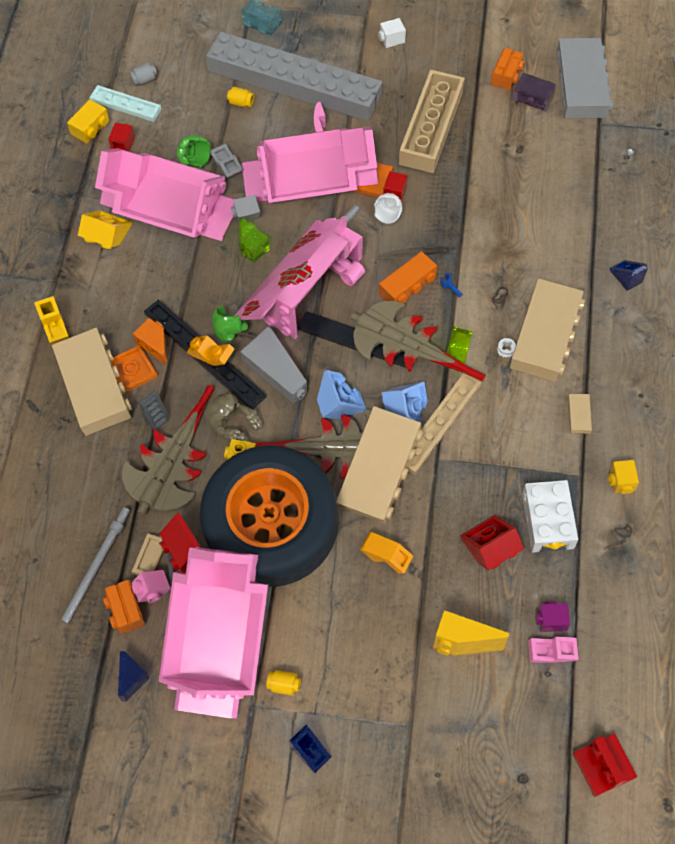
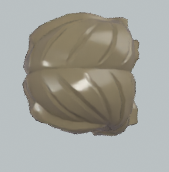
[205,393,263,442]

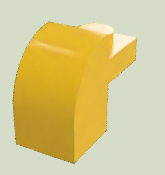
[34,296,69,345]

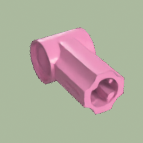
[329,257,365,286]

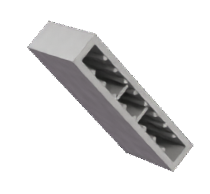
[557,38,613,118]

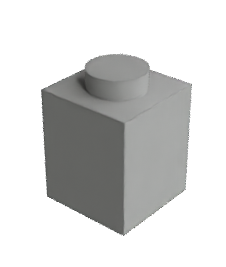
[231,195,260,224]

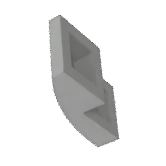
[210,143,243,178]

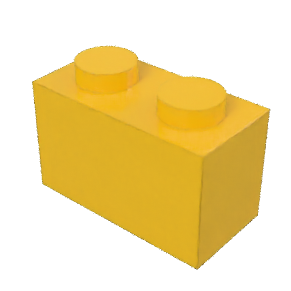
[67,99,109,143]

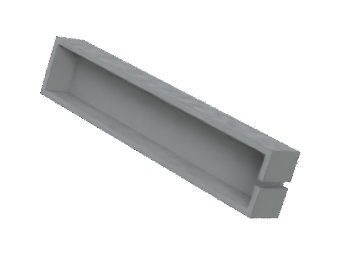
[206,32,383,121]

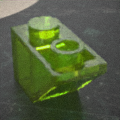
[239,217,270,263]

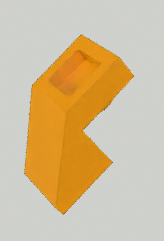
[187,335,234,366]
[360,532,413,574]

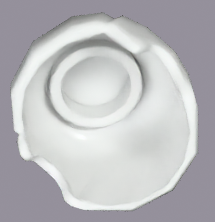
[374,193,403,224]

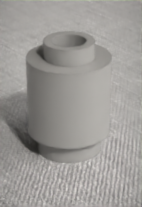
[129,62,157,85]

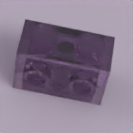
[513,73,556,111]

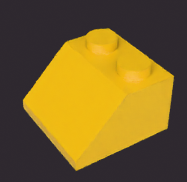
[78,210,132,249]

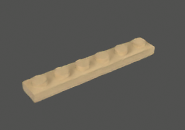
[406,373,482,475]

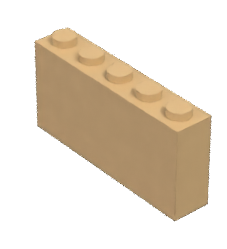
[510,278,585,382]
[52,328,132,436]
[336,406,424,524]

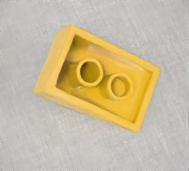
[433,610,510,656]

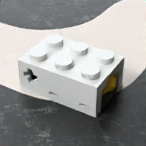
[522,480,578,552]

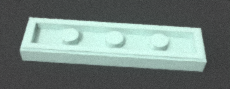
[89,85,161,122]

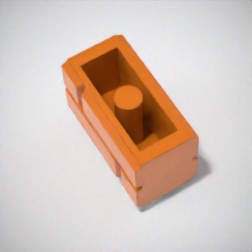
[491,48,525,90]
[103,580,145,634]

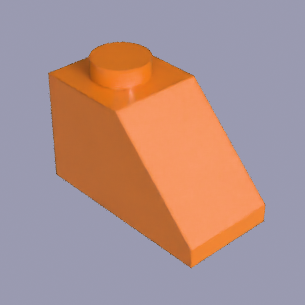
[133,318,167,365]

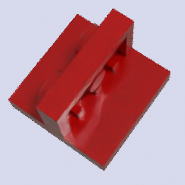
[573,734,637,798]

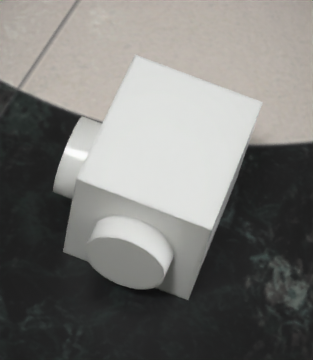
[378,18,406,48]

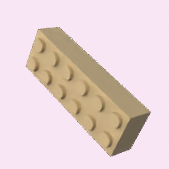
[399,70,465,174]

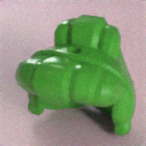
[176,135,211,168]
[212,305,248,342]

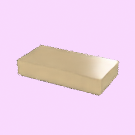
[568,394,592,434]
[131,533,164,576]

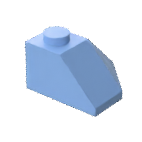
[317,370,367,420]
[382,381,428,422]

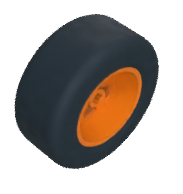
[200,445,338,587]

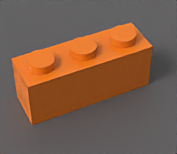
[378,251,437,303]

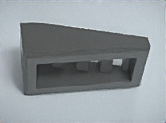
[139,391,169,430]

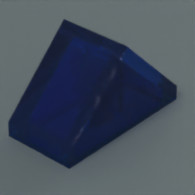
[609,260,648,291]
[118,651,150,702]
[289,725,331,773]

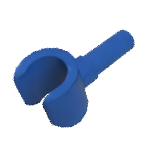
[440,273,463,298]

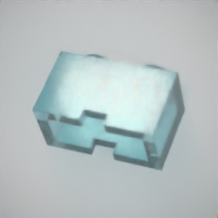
[241,0,282,36]

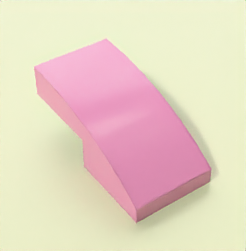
[314,102,326,133]
[528,637,579,663]

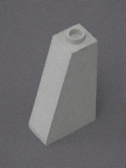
[241,326,307,404]

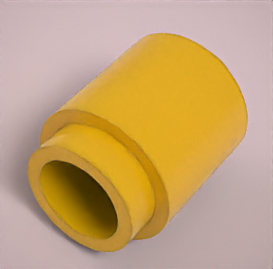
[227,86,254,108]
[266,670,301,696]

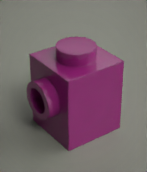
[535,601,570,632]

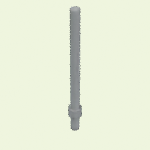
[61,507,130,624]

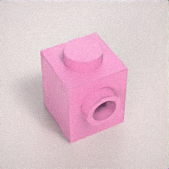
[131,570,171,603]

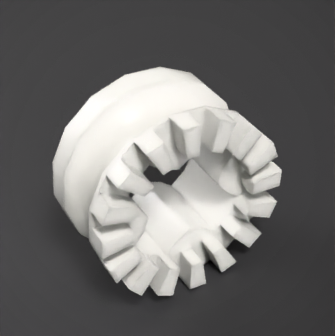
[497,338,516,358]

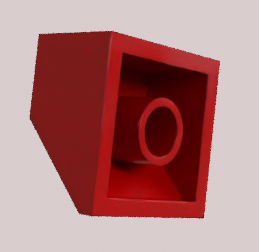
[159,513,200,573]
[460,515,524,571]

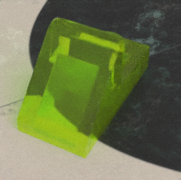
[447,327,473,364]

